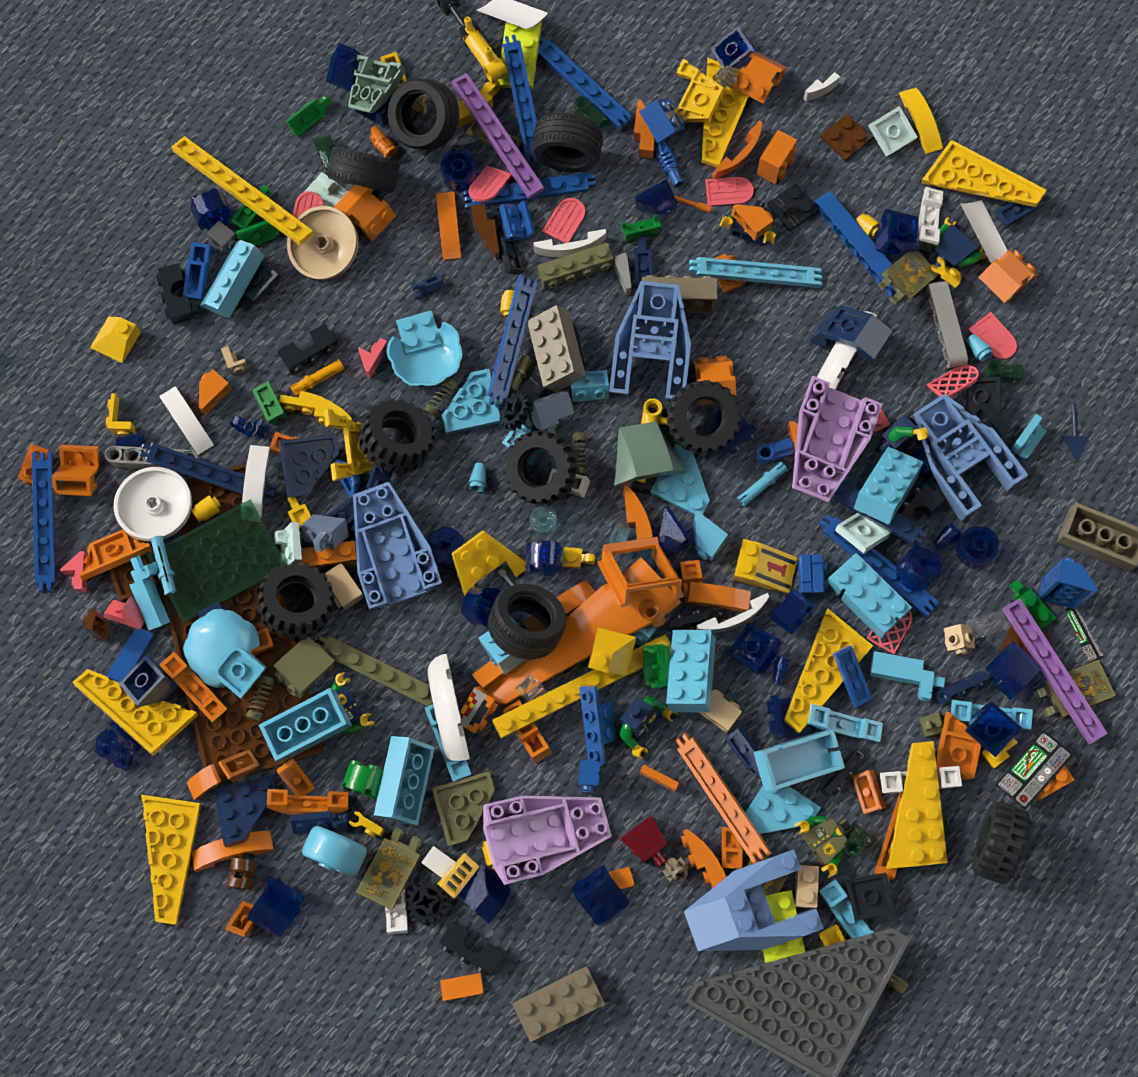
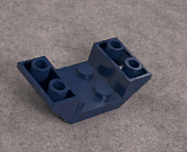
[810,305,893,361]

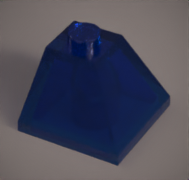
[710,26,755,67]
[326,43,362,92]
[634,179,677,216]
[875,208,920,255]
[658,506,689,558]
[986,641,1042,700]
[457,863,511,924]

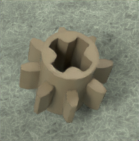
[715,65,738,88]
[663,857,689,883]

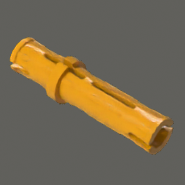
[290,359,345,397]

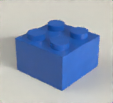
[639,98,685,143]

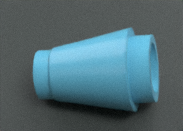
[966,334,993,362]
[468,463,487,492]

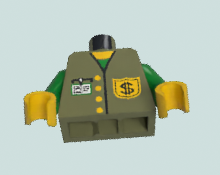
[794,816,852,878]

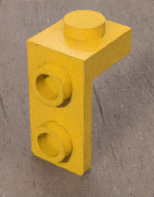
[106,393,135,437]

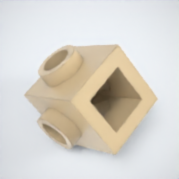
[944,624,975,655]

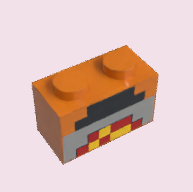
[459,686,498,733]

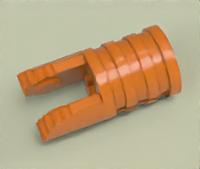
[369,126,398,159]

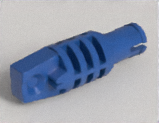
[654,142,684,188]

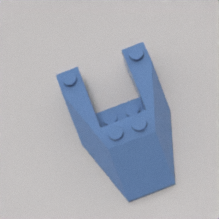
[609,281,691,400]
[913,394,1028,521]
[684,850,824,951]

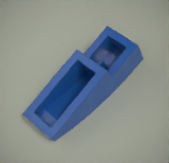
[183,242,213,299]

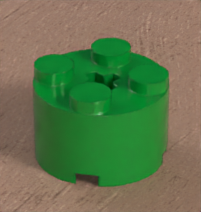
[342,760,383,799]

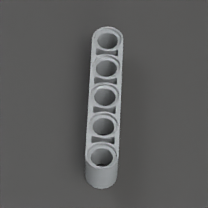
[926,281,968,368]
[105,446,200,469]

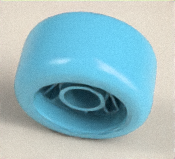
[302,826,367,877]

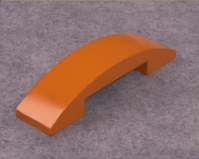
[711,120,762,179]
[436,192,461,261]
[523,580,595,632]
[160,652,227,723]
[267,789,348,815]
[192,831,274,872]

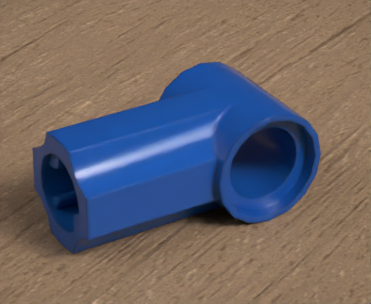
[756,438,795,465]

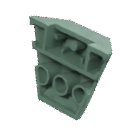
[348,55,405,114]
[614,421,687,486]

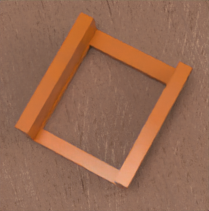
[598,537,684,607]

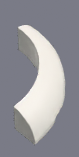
[817,311,877,390]
[428,654,470,761]

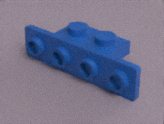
[579,686,616,765]

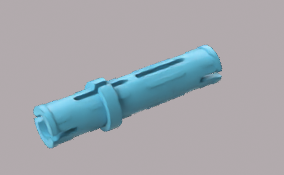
[737,462,788,507]
[150,535,177,595]

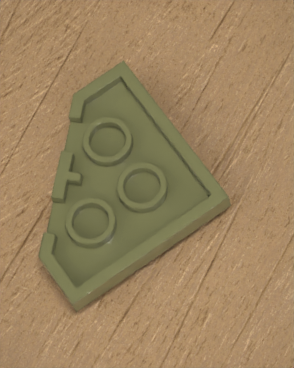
[432,771,495,847]

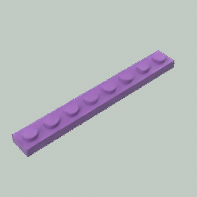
[451,73,544,199]
[1002,598,1108,744]

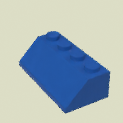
[1038,558,1098,609]

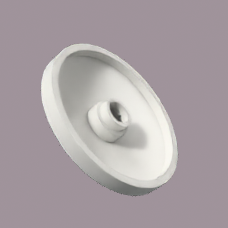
[114,467,192,541]

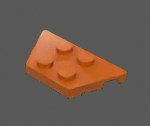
[79,529,153,581]
[936,712,982,781]

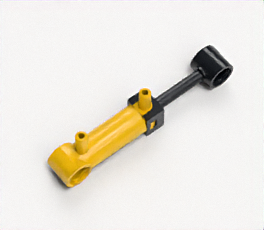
[437,0,508,83]

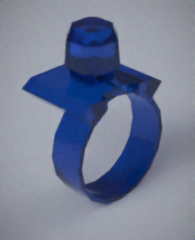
[229,415,270,439]

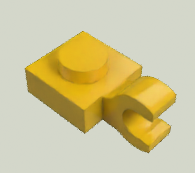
[931,257,962,288]
[287,497,311,529]
[561,547,595,569]
[981,736,1018,769]
[349,811,385,838]

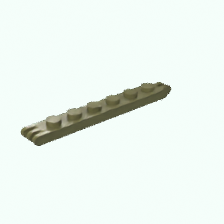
[316,636,433,707]

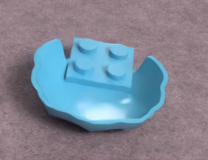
[387,310,462,386]
[183,609,267,698]

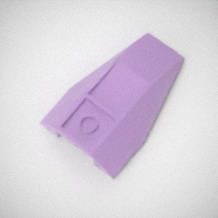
[792,376,883,503]
[483,796,612,885]

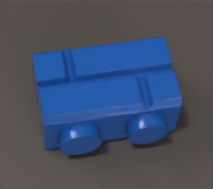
[798,554,828,596]
[578,760,600,794]

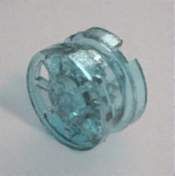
[530,506,557,536]
[608,522,632,544]

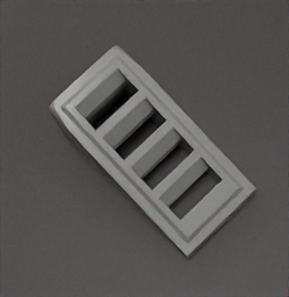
[613,253,632,295]

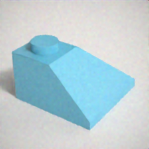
[693,511,728,561]

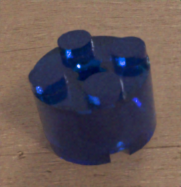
[440,149,478,192]
[190,188,233,231]
[955,525,999,569]
[427,527,465,570]
[525,541,564,576]
[896,545,942,592]
[461,587,501,627]
[771,589,816,635]

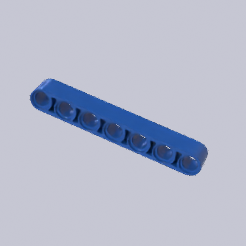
[813,192,897,297]

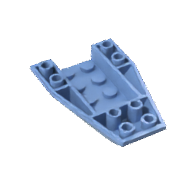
[353,482,442,609]

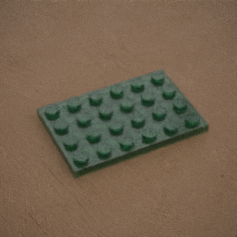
[146,499,286,623]

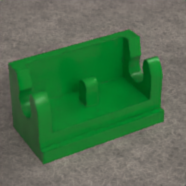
[621,214,661,243]
[252,381,287,426]
[642,644,670,688]

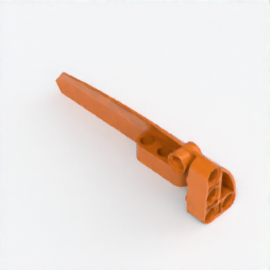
[486,558,681,705]

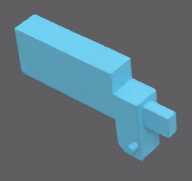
[130,556,170,631]
[870,651,945,702]

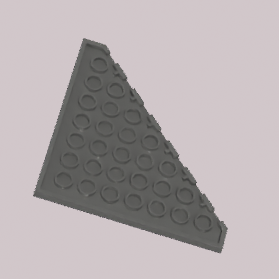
[685,928,911,1077]

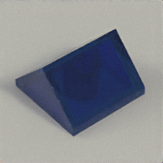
[965,701,1022,757]

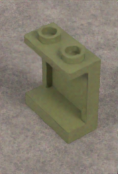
[272,636,335,699]

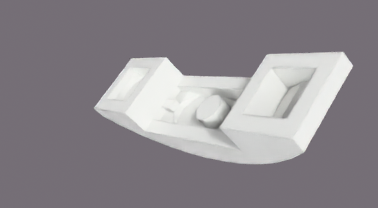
[918,187,943,245]
[534,229,606,257]
[160,387,214,455]
[241,445,270,522]
[696,593,769,633]
[880,766,962,793]

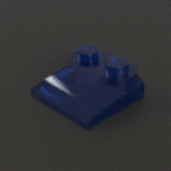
[726,623,781,674]

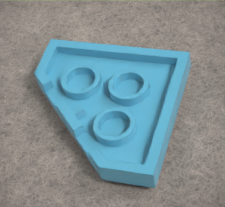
[442,369,501,435]
[650,444,710,516]
[745,786,821,834]

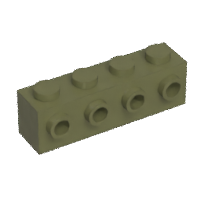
[538,243,613,290]

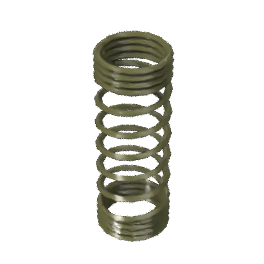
[424,378,458,418]
[572,432,587,476]
[246,675,275,721]

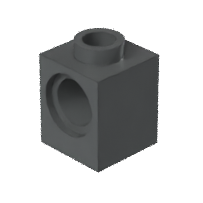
[207,221,238,253]

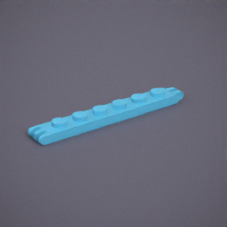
[689,257,823,288]

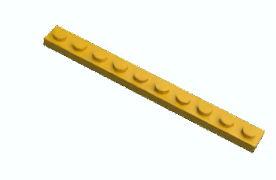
[171,136,313,246]
[492,634,671,739]

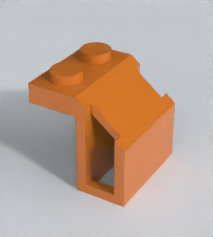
[732,51,787,104]
[333,185,396,242]
[979,250,1038,303]
[693,356,737,405]
[51,445,100,496]

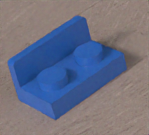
[499,201,535,241]

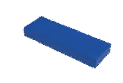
[107,628,155,683]
[833,645,873,707]

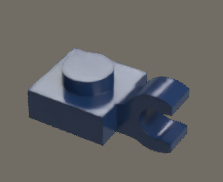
[411,274,445,299]

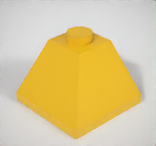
[90,317,141,363]
[588,627,636,675]

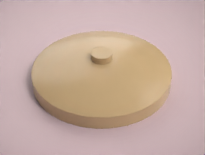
[287,206,359,280]

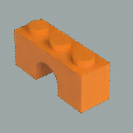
[299,541,357,571]

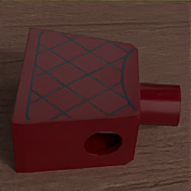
[620,816,667,867]

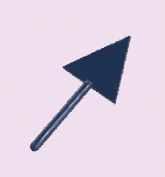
[1061,402,1089,462]

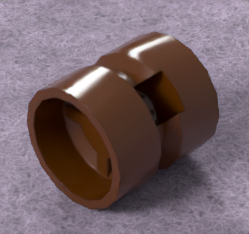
[226,858,257,890]

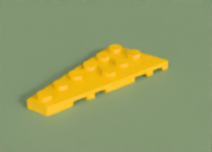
[702,58,749,168]
[922,140,1047,207]
[784,608,873,733]
[73,669,198,756]
[886,741,947,869]
[141,795,201,925]

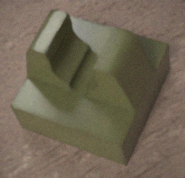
[919,712,943,737]

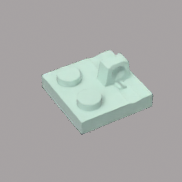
[868,106,917,156]
[303,172,348,207]
[835,513,890,553]
[274,522,302,565]

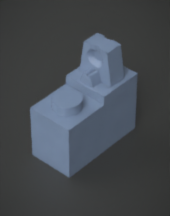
[530,391,574,433]
[301,514,349,552]

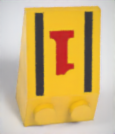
[733,539,797,594]

